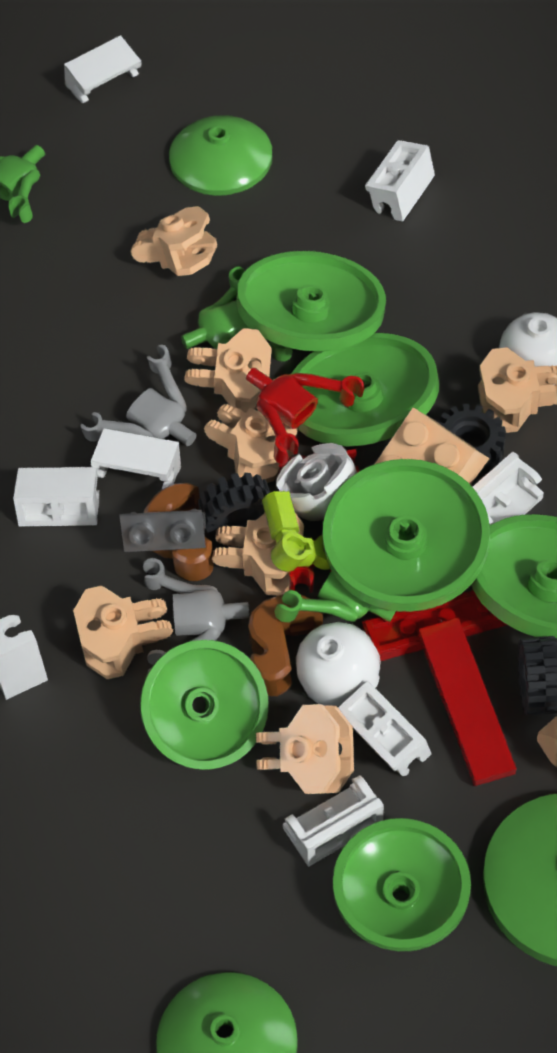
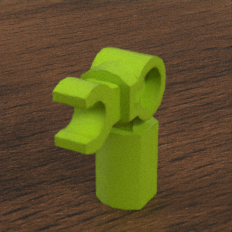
[262,491,330,572]

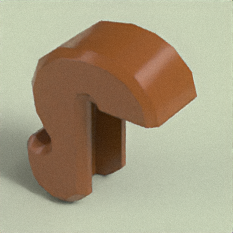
[144,483,214,581]
[248,595,323,696]

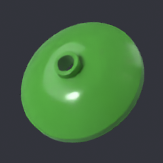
[169,115,272,196]
[140,640,268,770]
[333,818,471,951]
[156,972,297,1053]

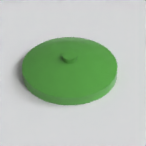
[237,251,386,351]
[291,333,439,446]
[323,459,490,612]
[471,514,557,638]
[483,794,557,966]

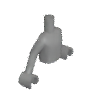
[80,345,196,446]
[143,558,249,672]

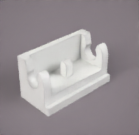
[64,36,141,103]
[365,140,435,221]
[91,429,181,489]
[473,452,544,525]
[13,467,99,526]
[0,615,48,700]
[338,681,431,776]
[283,775,384,867]

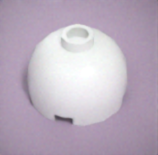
[499,312,557,367]
[276,443,357,521]
[296,622,381,706]

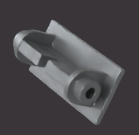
[120,509,206,552]

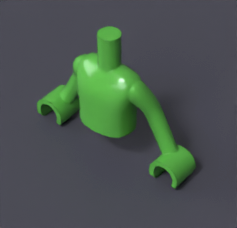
[0,145,45,223]
[181,266,293,362]
[275,532,396,622]

